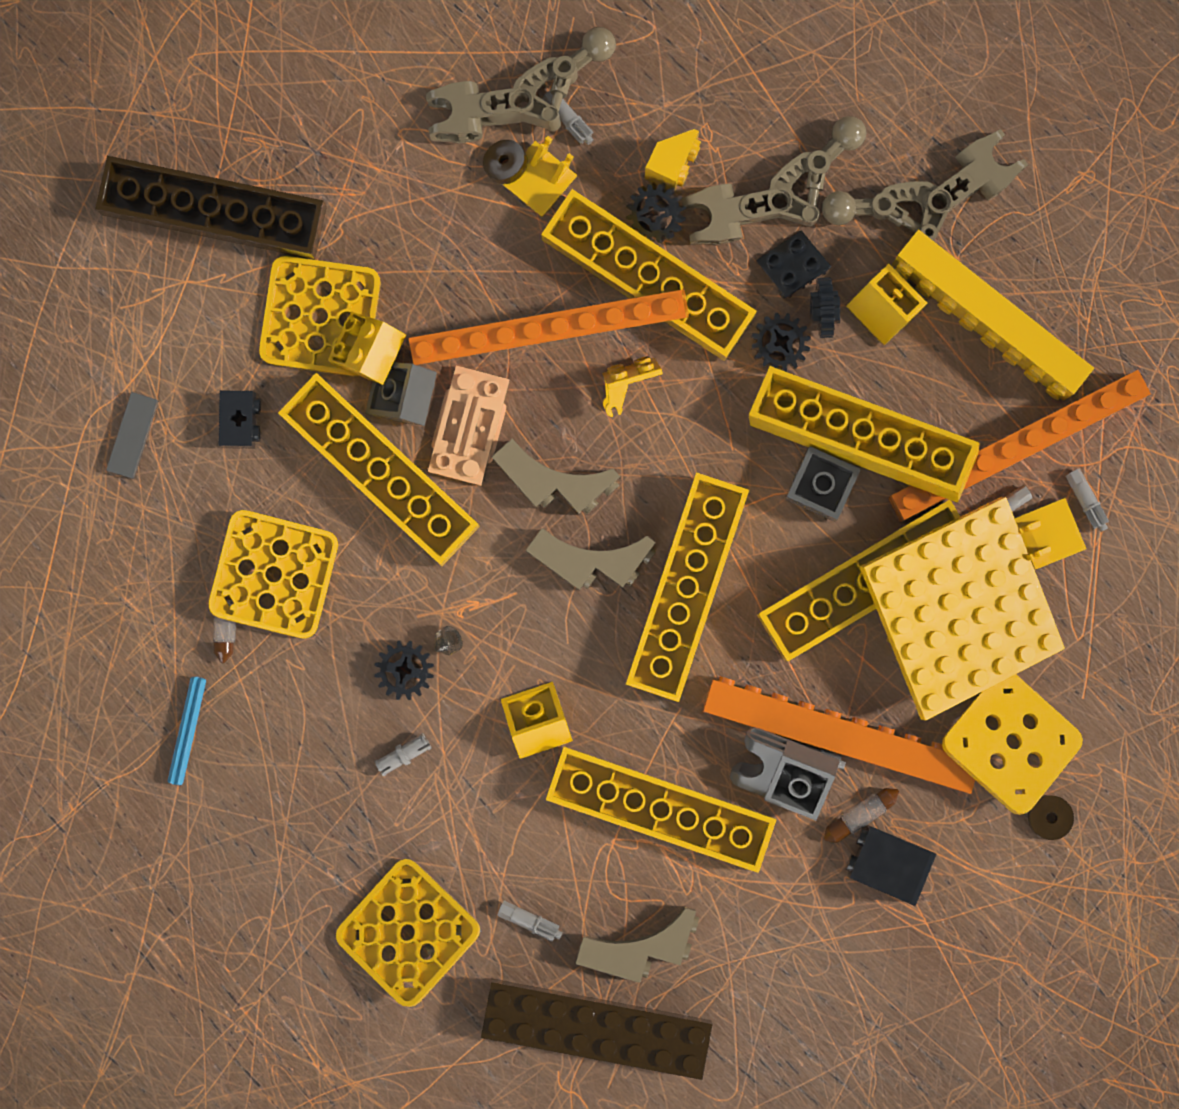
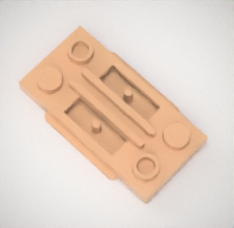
[428,365,510,486]

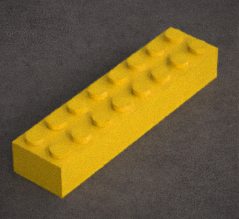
[541,189,757,361]
[892,229,1094,401]
[749,366,979,503]
[278,373,480,566]
[625,472,749,702]
[757,500,961,662]
[546,746,777,873]

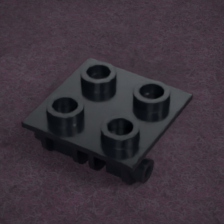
[756,230,832,299]

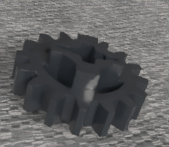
[626,182,686,243]
[810,277,841,338]
[751,313,811,372]
[374,641,435,700]

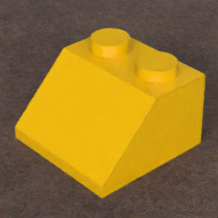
[501,682,573,759]

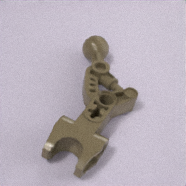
[426,27,616,144]
[682,116,867,245]
[822,129,1028,241]

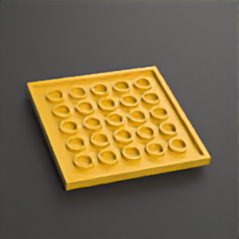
[860,497,1065,721]

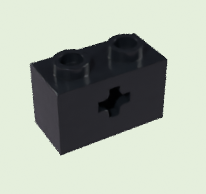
[218,390,261,449]

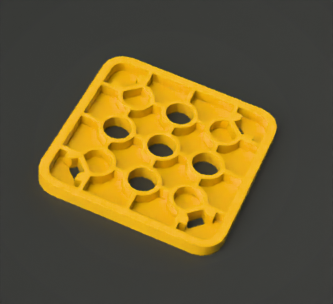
[259,256,381,376]
[209,510,338,639]
[942,674,1083,815]
[336,859,480,1007]

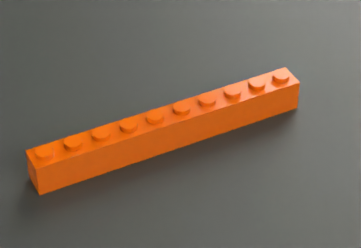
[409,289,689,365]
[888,370,1151,522]
[702,676,975,794]

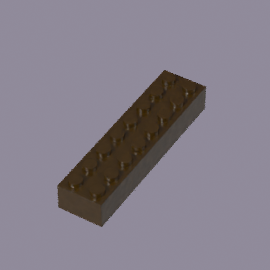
[95,155,327,260]
[481,979,713,1080]

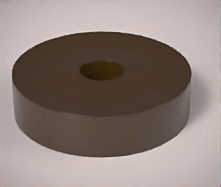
[483,140,528,184]
[1028,795,1074,840]

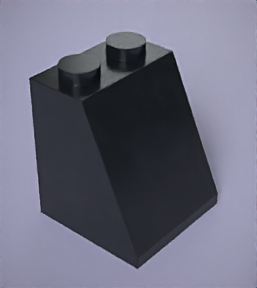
[845,825,937,906]

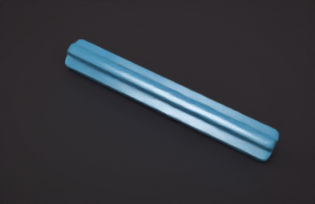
[168,676,206,785]

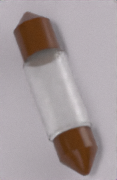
[213,595,236,663]
[824,788,899,843]

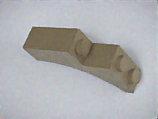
[492,439,620,515]
[526,528,656,591]
[576,906,699,983]

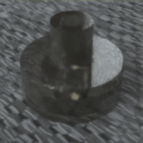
[434,626,463,656]

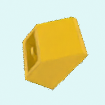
[645,129,701,190]
[846,264,927,346]
[328,311,406,385]

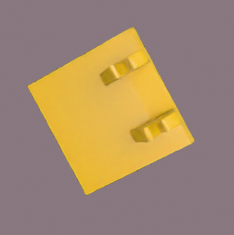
[502,136,577,217]
[602,356,663,417]
[1014,498,1086,570]

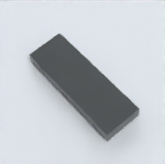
[106,392,159,479]

